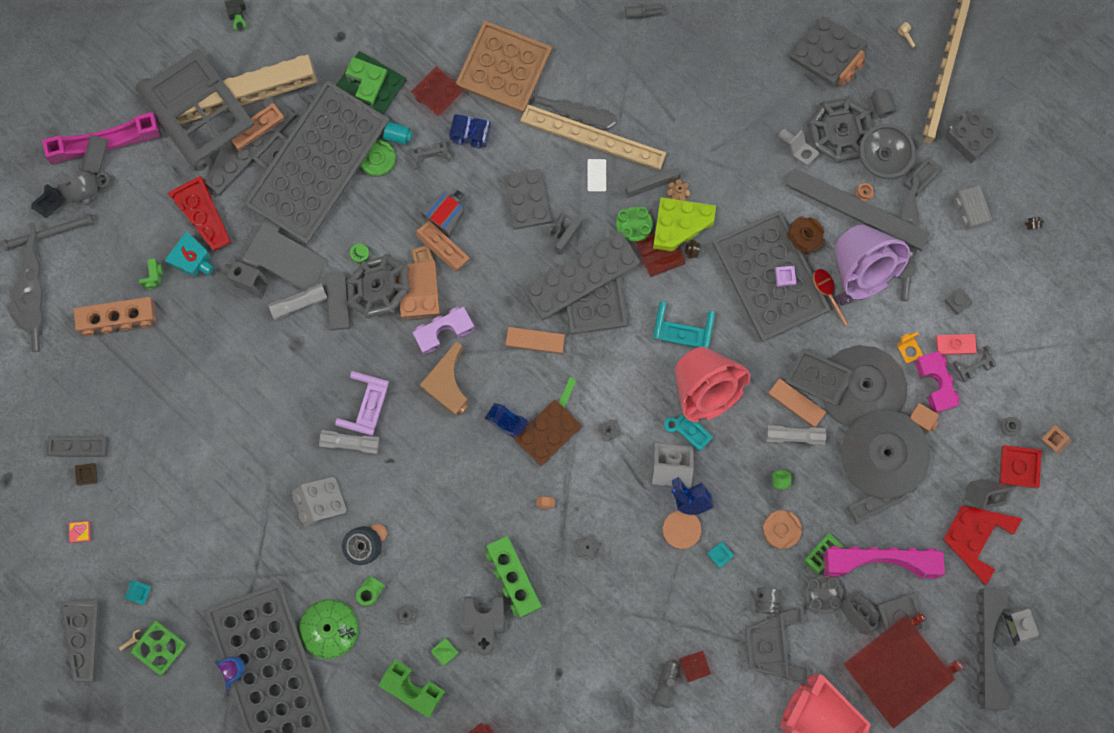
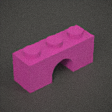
[914,351,960,414]

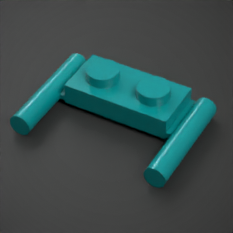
[653,302,715,348]

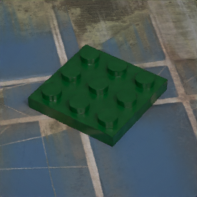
[336,51,406,115]

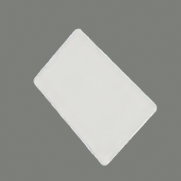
[588,159,606,191]

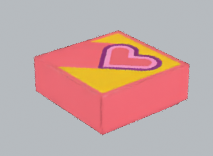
[69,521,91,543]

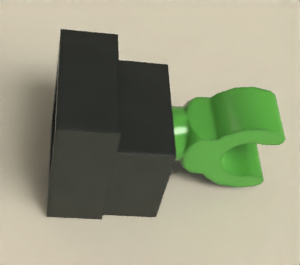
[224,0,247,32]

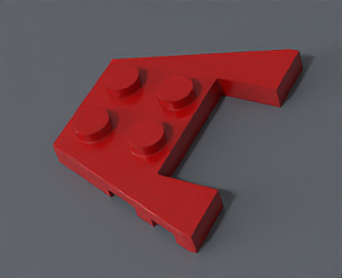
[942,505,1022,585]

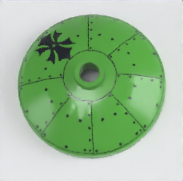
[299,599,359,659]

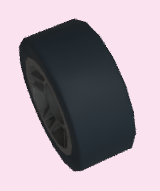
[342,526,382,565]

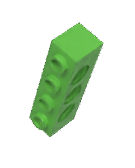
[485,536,542,619]

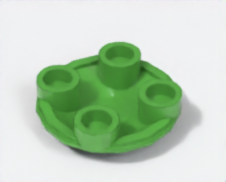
[616,207,653,241]

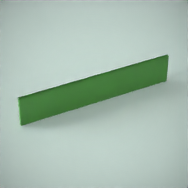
[559,377,576,408]

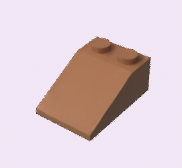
[398,261,440,321]

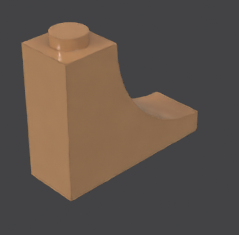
[420,341,469,417]

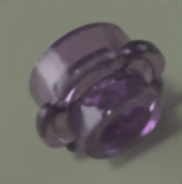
[835,292,852,306]

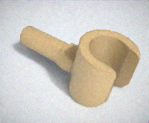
[898,22,916,48]
[119,630,141,651]

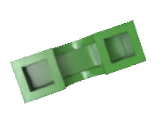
[379,659,445,718]

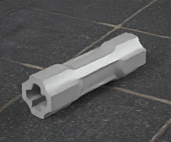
[268,283,328,320]
[766,425,826,445]
[319,430,380,455]

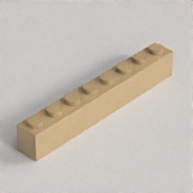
[176,55,318,125]

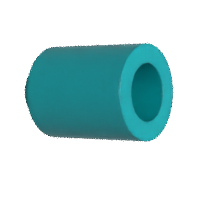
[383,122,413,145]

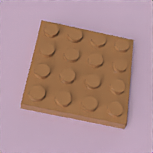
[455,20,552,113]

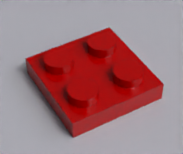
[999,445,1042,489]

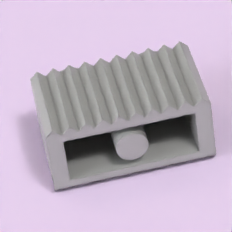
[954,185,992,230]

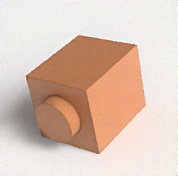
[909,403,939,434]
[1042,425,1072,455]

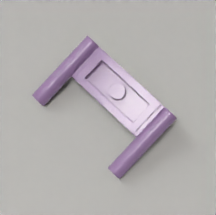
[335,371,389,436]

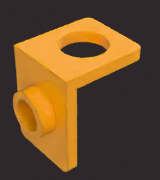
[896,332,923,364]

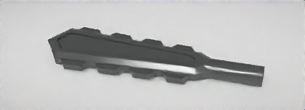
[534,96,617,130]

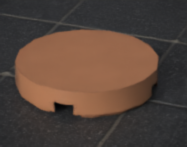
[662,510,702,549]
[763,510,802,549]

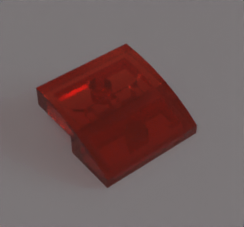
[635,233,685,277]

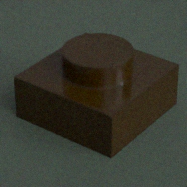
[75,463,98,486]

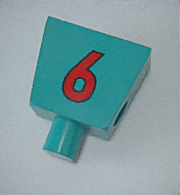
[165,232,214,277]

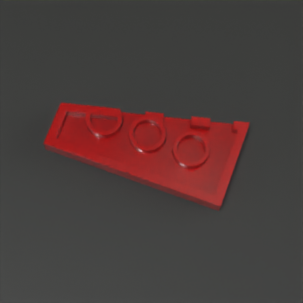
[168,176,232,251]

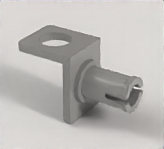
[779,128,819,166]

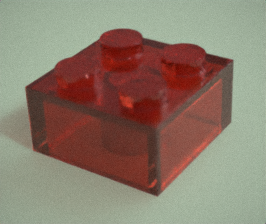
[679,651,711,683]

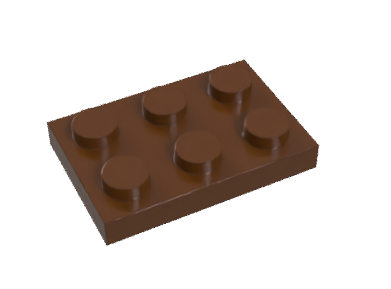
[514,399,582,467]

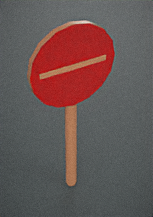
[813,269,848,327]

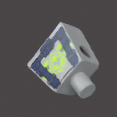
[1002,606,1039,648]

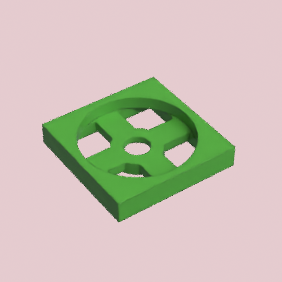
[129,620,187,676]

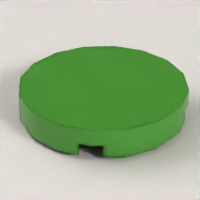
[360,140,396,177]

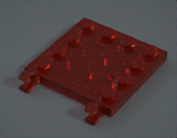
[843,612,964,729]

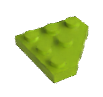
[653,197,716,251]

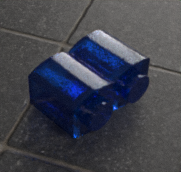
[449,114,491,149]

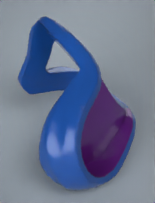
[215,657,245,690]

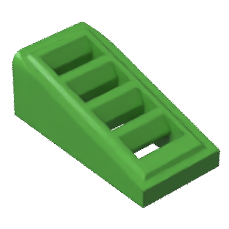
[802,533,843,575]

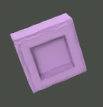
[775,266,796,287]

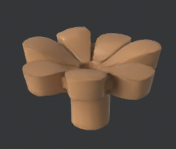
[666,180,691,201]

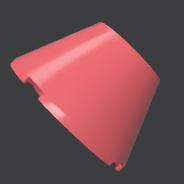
[674,347,750,422]

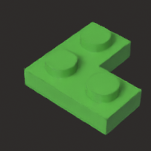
[345,57,387,105]

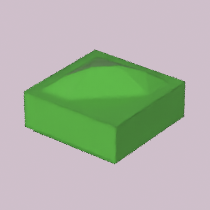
[431,638,458,666]

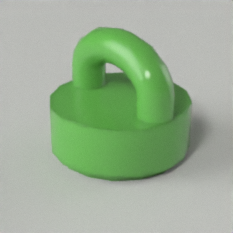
[772,470,791,490]

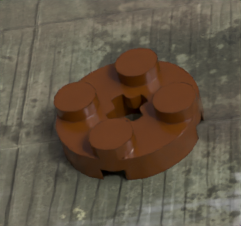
[787,216,825,255]

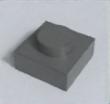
[944,288,972,315]

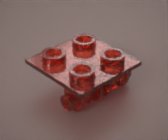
[411,66,463,117]

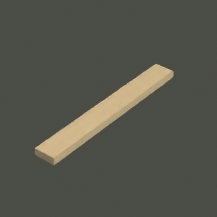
[520,104,666,171]

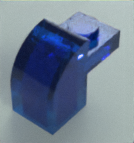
[484,403,528,438]
[671,477,714,515]

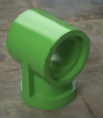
[356,576,385,607]

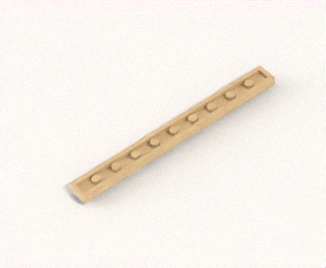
[922,0,970,144]

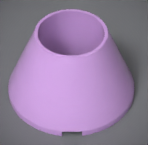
[834,225,910,299]

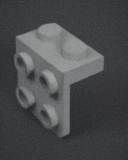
[292,477,347,528]

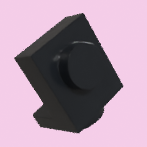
[31,184,62,218]

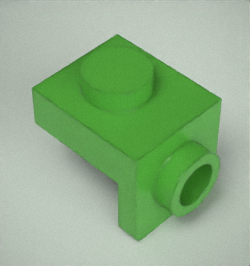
[139,258,163,290]

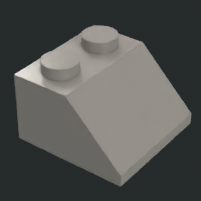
[652,443,694,487]

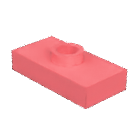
[936,334,977,355]

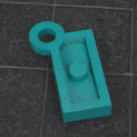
[664,413,713,452]

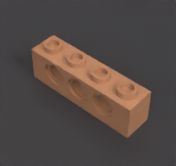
[74,297,157,336]

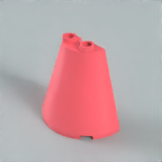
[780,674,871,733]

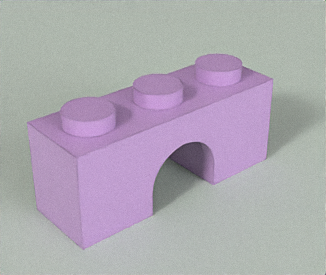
[412,307,475,356]

